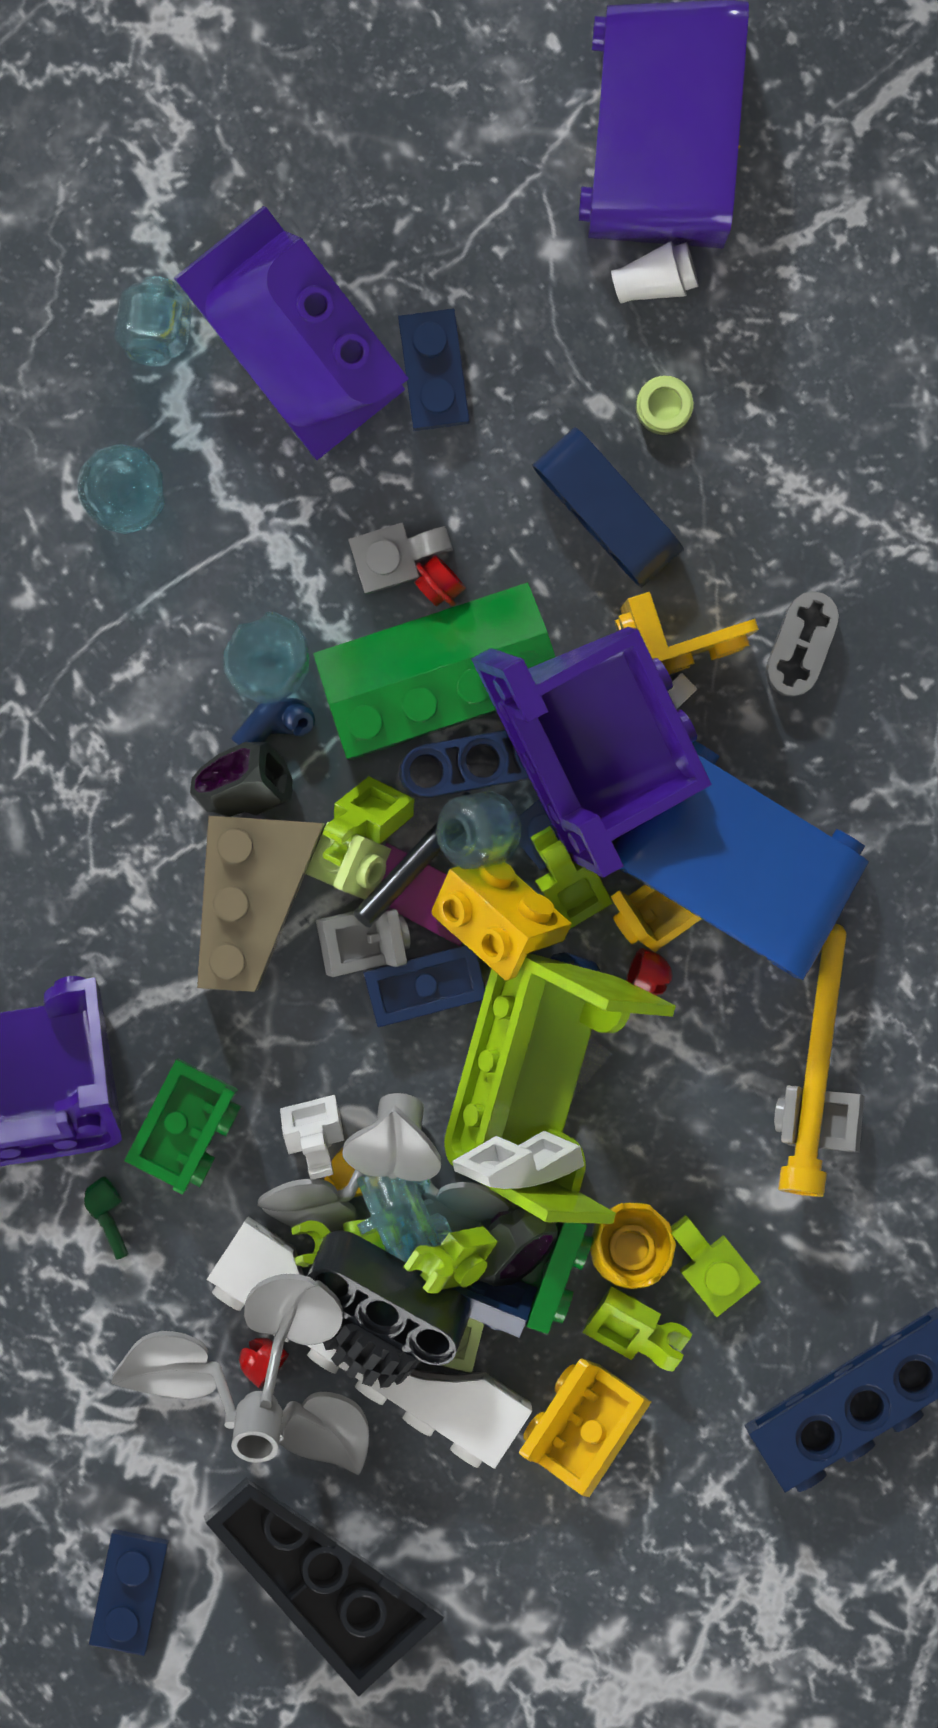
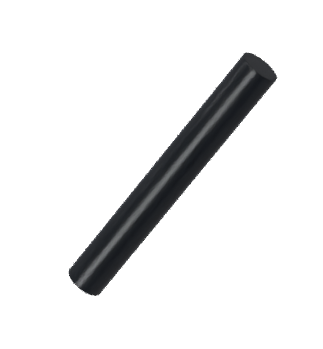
[353,792,482,928]

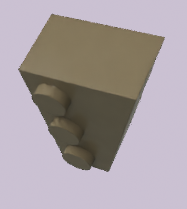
[197,816,326,992]

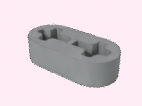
[765,591,839,697]

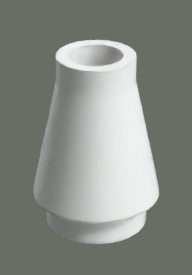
[611,241,699,304]

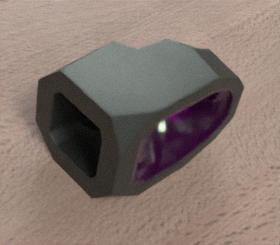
[190,742,293,817]
[477,1207,558,1286]

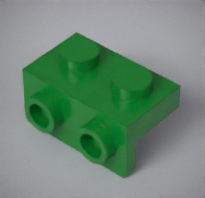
[124,1058,242,1195]
[520,1222,593,1334]

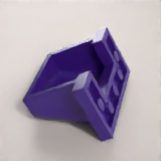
[174,206,409,460]
[471,627,712,878]

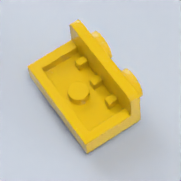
[431,856,572,980]
[519,1358,651,1497]

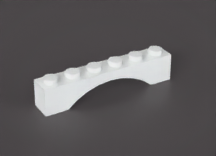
[207,1216,532,1469]

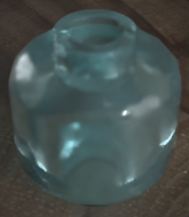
[114,276,193,366]
[436,791,521,870]

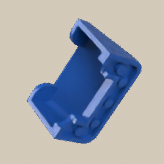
[612,741,869,980]

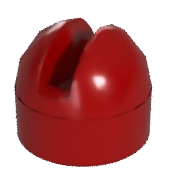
[626,948,673,996]
[239,1338,289,1389]

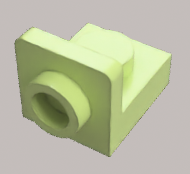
[305,822,391,900]

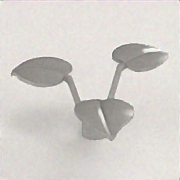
[257,1093,513,1235]
[111,1274,369,1475]

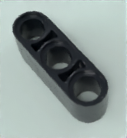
[307,1230,471,1365]

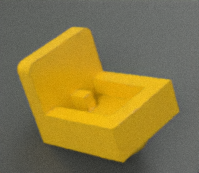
[610,885,701,952]

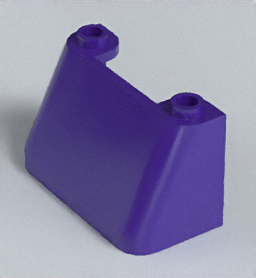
[579,0,749,249]
[0,976,122,1167]

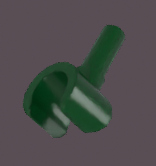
[84,1176,129,1260]

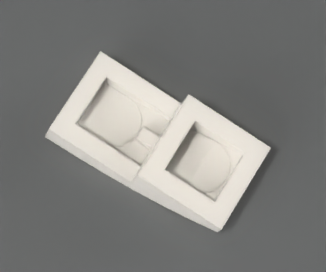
[452,1131,584,1189]

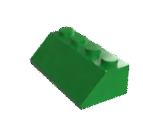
[313,582,556,761]

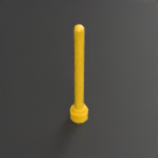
[778,924,846,1197]

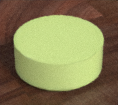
[636,376,694,435]

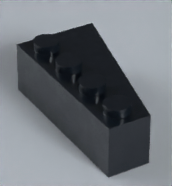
[204,1477,445,1697]

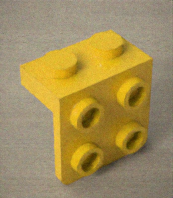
[615,591,759,675]

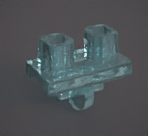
[356,1175,452,1262]

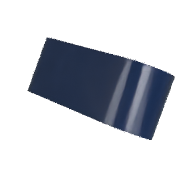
[532,427,684,588]
[399,730,530,798]

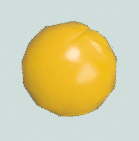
[590,1203,676,1289]

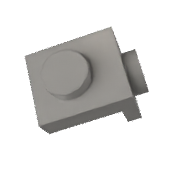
[316,907,410,977]
[774,1085,865,1153]

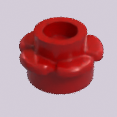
[414,554,466,607]

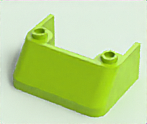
[444,953,676,1224]

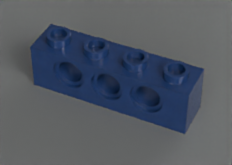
[744,1307,938,1493]

